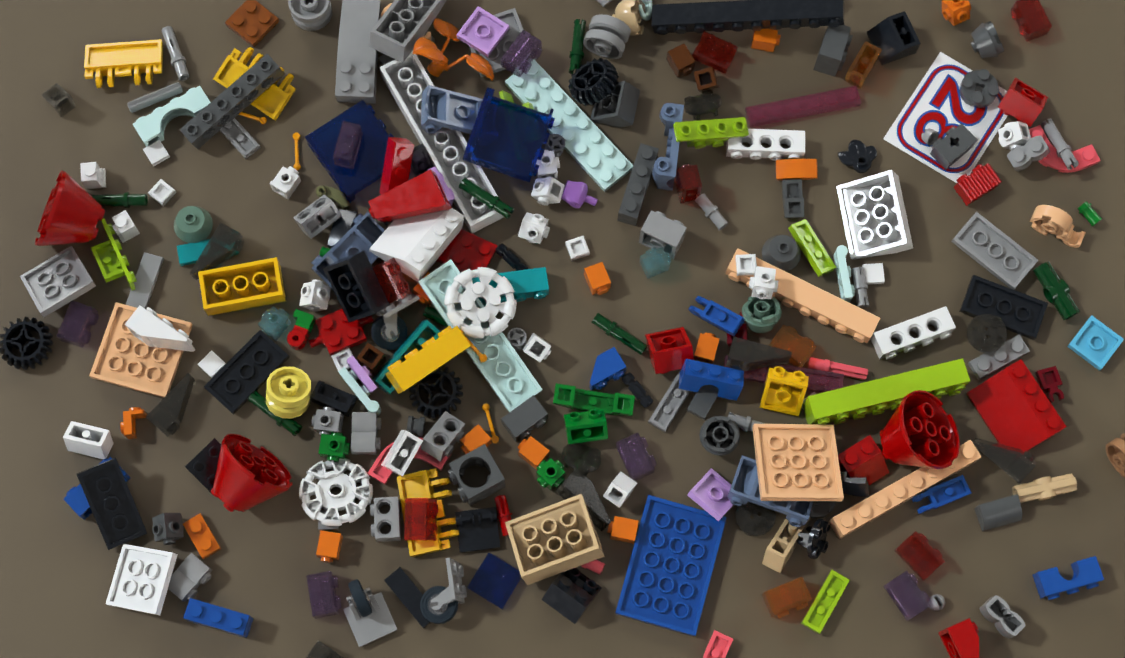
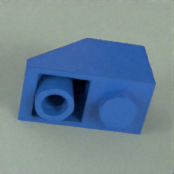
[589,347,626,391]

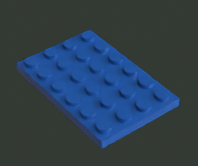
[615,495,727,637]

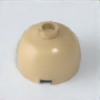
[612,0,644,36]

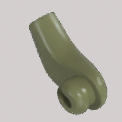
[316,185,351,210]

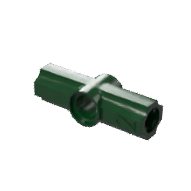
[1033,262,1080,320]

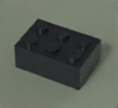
[323,251,390,322]

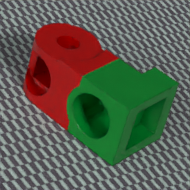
[287,309,316,350]

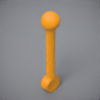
[238,112,267,124]
[292,132,301,171]
[461,330,487,362]
[482,403,499,444]

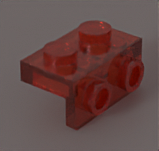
[692,31,738,74]
[372,258,411,304]
[894,531,945,581]

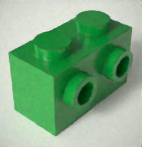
[564,409,608,444]

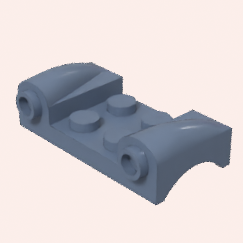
[421,85,498,147]
[652,103,684,191]
[311,212,385,291]
[727,455,813,527]

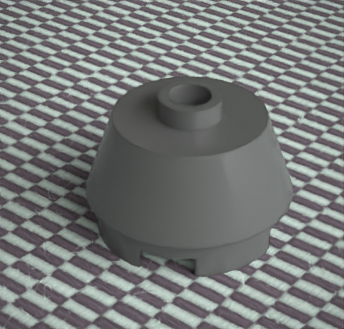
[970,21,1004,58]
[762,235,801,271]
[699,416,740,456]

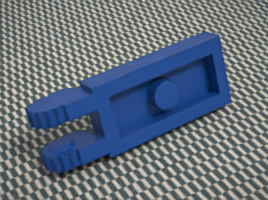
[689,296,745,336]
[911,475,972,514]

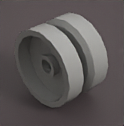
[288,0,332,31]
[583,14,631,59]

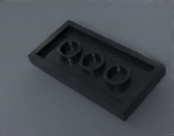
[959,275,1048,340]
[204,330,290,415]
[76,457,148,550]

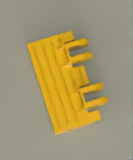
[84,39,163,88]
[213,47,296,121]
[397,468,459,557]

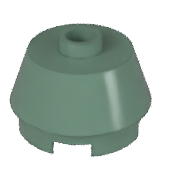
[174,206,213,243]
[742,296,782,333]

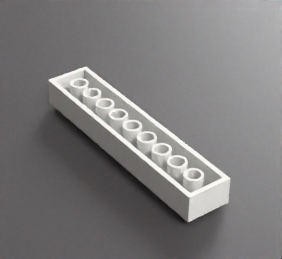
[380,51,504,234]

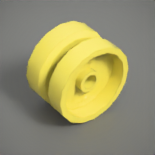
[266,366,311,419]

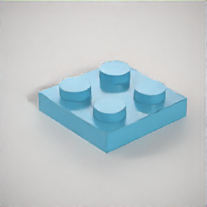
[1067,315,1124,371]

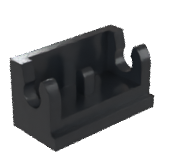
[310,381,358,417]

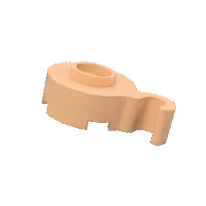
[1030,205,1086,248]

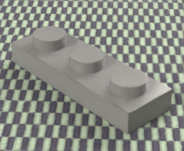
[968,334,1030,380]

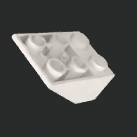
[125,305,195,352]

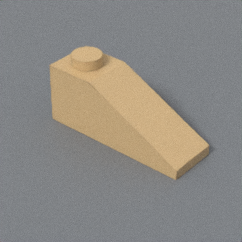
[762,517,811,573]

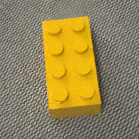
[198,257,286,316]
[385,326,471,394]

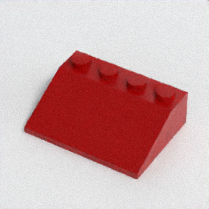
[966,359,1067,461]

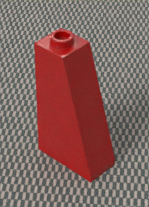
[368,169,452,222]

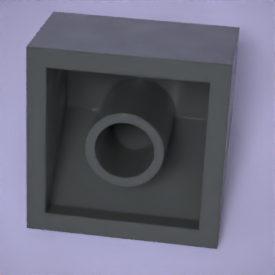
[590,81,640,128]

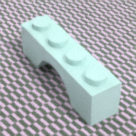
[133,86,211,147]

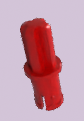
[494,495,512,536]

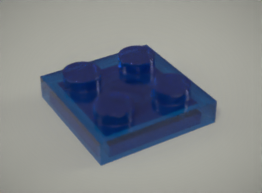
[467,553,522,610]

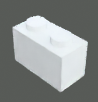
[63,421,114,460]
[381,430,423,476]

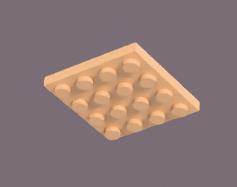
[89,302,193,399]
[752,424,844,502]

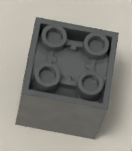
[448,444,506,506]

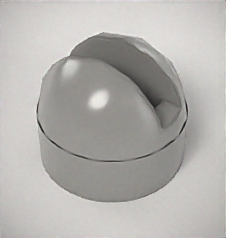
[921,129,938,145]
[928,594,946,611]

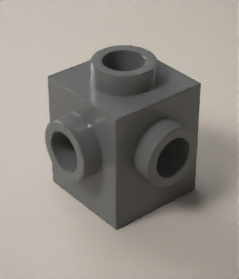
[152,513,184,545]

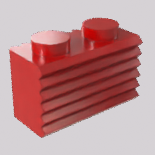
[954,163,1002,206]

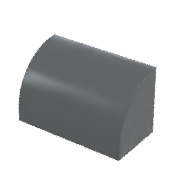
[974,494,1022,532]

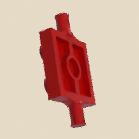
[308,309,374,356]

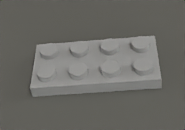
[951,211,1038,290]

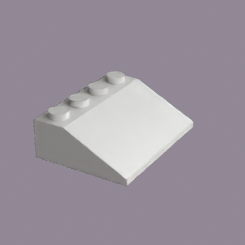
[836,170,913,260]
[369,208,465,282]

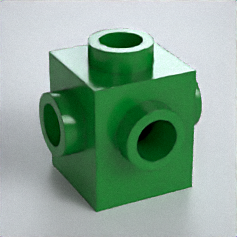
[318,432,350,462]
[536,458,565,490]

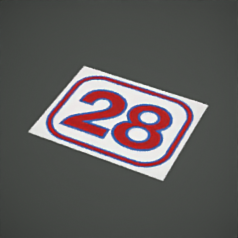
[883,52,1008,183]

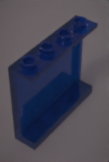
[463,87,555,183]
[305,100,394,203]

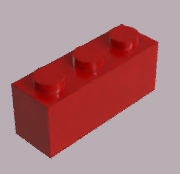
[379,137,414,194]

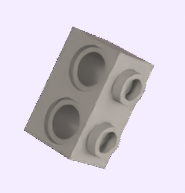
[293,195,342,239]
[420,411,465,462]
[370,496,401,542]

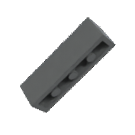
[617,143,659,226]

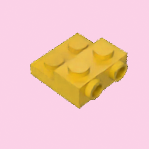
[760,366,809,416]

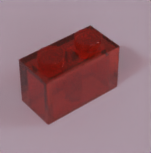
[1011,0,1052,42]
[675,164,702,204]
[404,498,438,541]

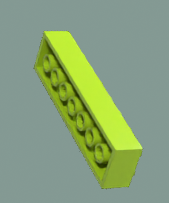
[803,358,970,425]

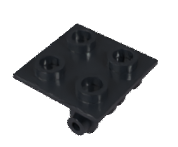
[185,438,221,495]
[455,507,500,553]

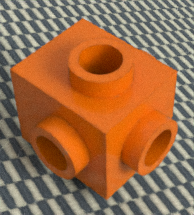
[942,0,971,26]

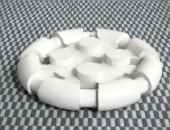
[444,267,517,339]
[299,458,373,526]

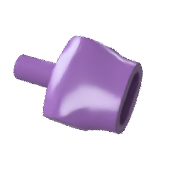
[561,180,598,208]

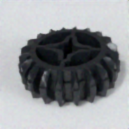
[568,58,619,106]
[0,317,54,370]
[409,366,463,419]

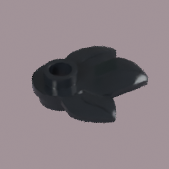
[838,139,877,173]

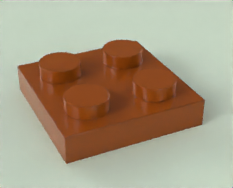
[225,0,279,48]

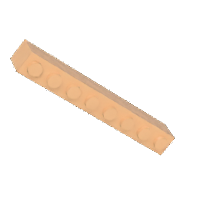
[725,248,880,343]
[829,440,981,539]

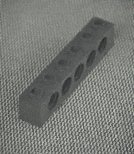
[180,54,285,149]

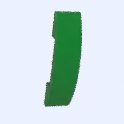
[553,383,635,416]

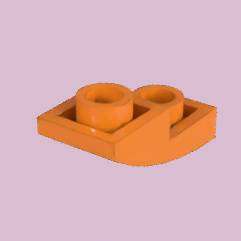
[776,159,818,180]

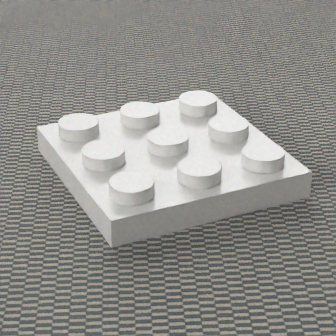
[106,544,178,616]

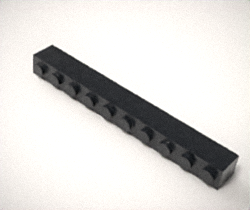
[652,0,844,35]

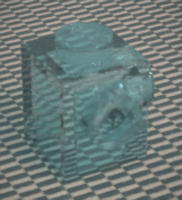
[639,247,671,279]
[258,306,291,341]

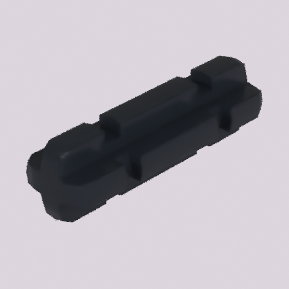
[496,243,528,271]
[622,372,653,408]

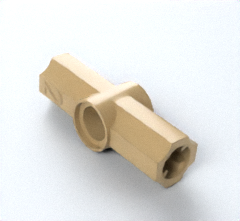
[1012,473,1077,503]

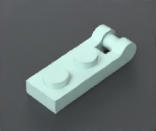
[833,245,855,303]
[338,367,381,415]

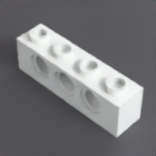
[726,129,805,161]
[871,306,956,360]

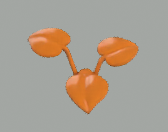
[413,18,494,81]

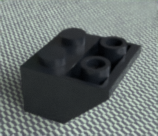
[867,11,921,65]
[542,568,602,624]

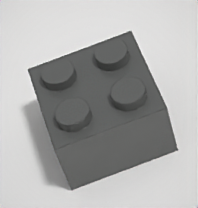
[813,25,853,77]

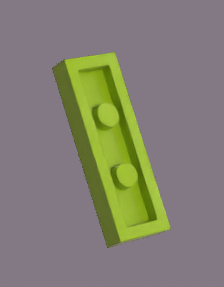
[788,219,836,277]
[801,570,850,634]

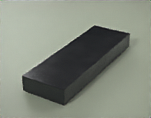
[384,567,437,629]

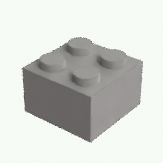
[639,210,687,260]

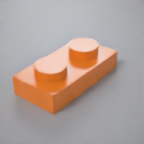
[183,513,221,560]

